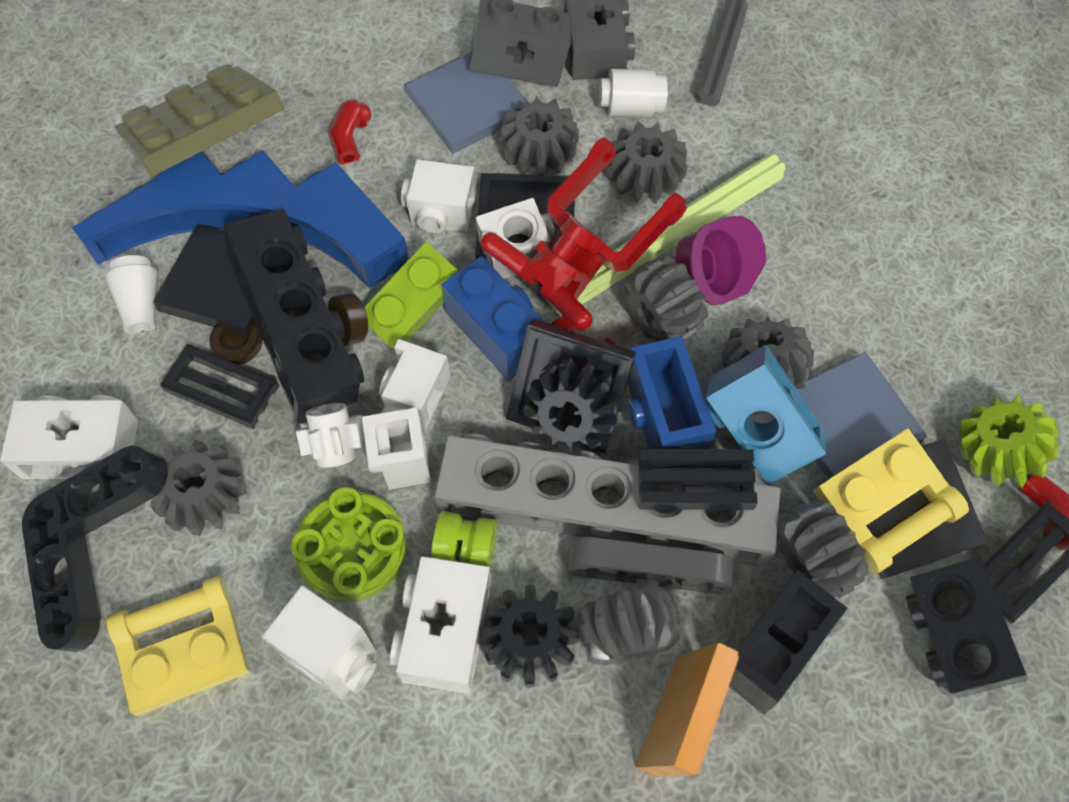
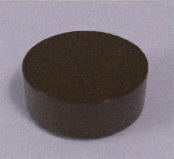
[328,293,368,346]
[209,322,263,365]

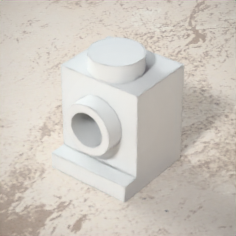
[379,339,451,430]
[362,407,431,490]

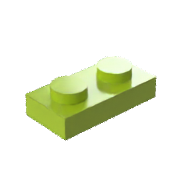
[364,241,459,350]

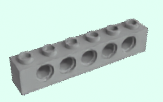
[435,434,780,567]

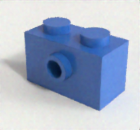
[441,256,545,381]
[627,336,716,469]

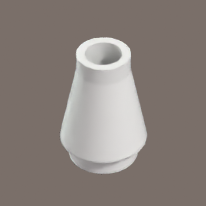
[105,255,158,334]

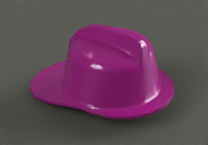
[673,216,766,306]

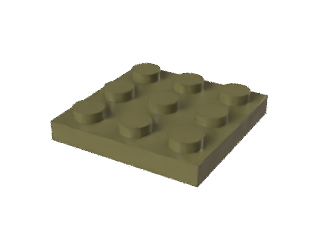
[114,64,285,177]

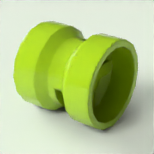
[431,511,498,569]

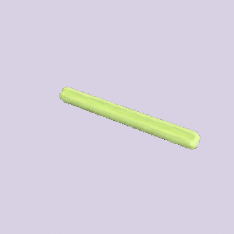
[547,154,786,316]

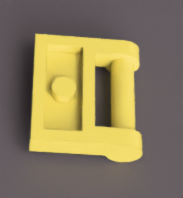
[812,428,969,574]
[106,574,250,716]

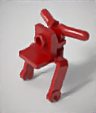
[480,137,687,330]

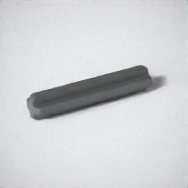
[696,0,748,106]

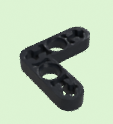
[22,445,168,652]

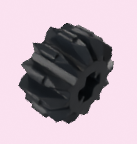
[524,356,620,455]
[480,584,580,688]

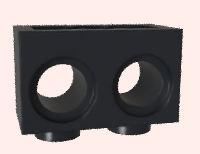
[905,556,1028,698]
[729,570,848,715]

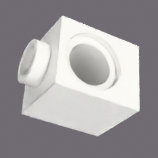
[476,198,556,279]

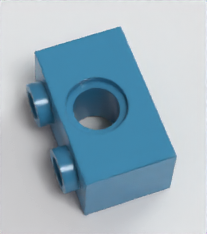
[705,345,826,485]

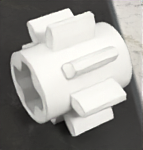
[295,403,365,468]

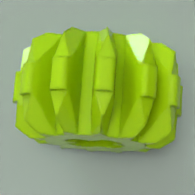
[959,394,1059,488]

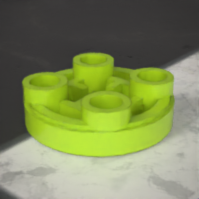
[291,487,407,602]

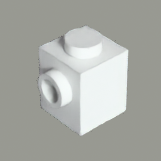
[401,159,477,233]

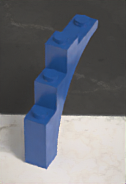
[72,150,409,289]

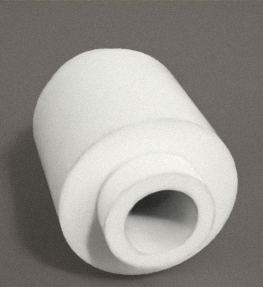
[598,69,668,117]

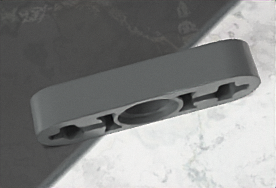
[567,537,734,595]

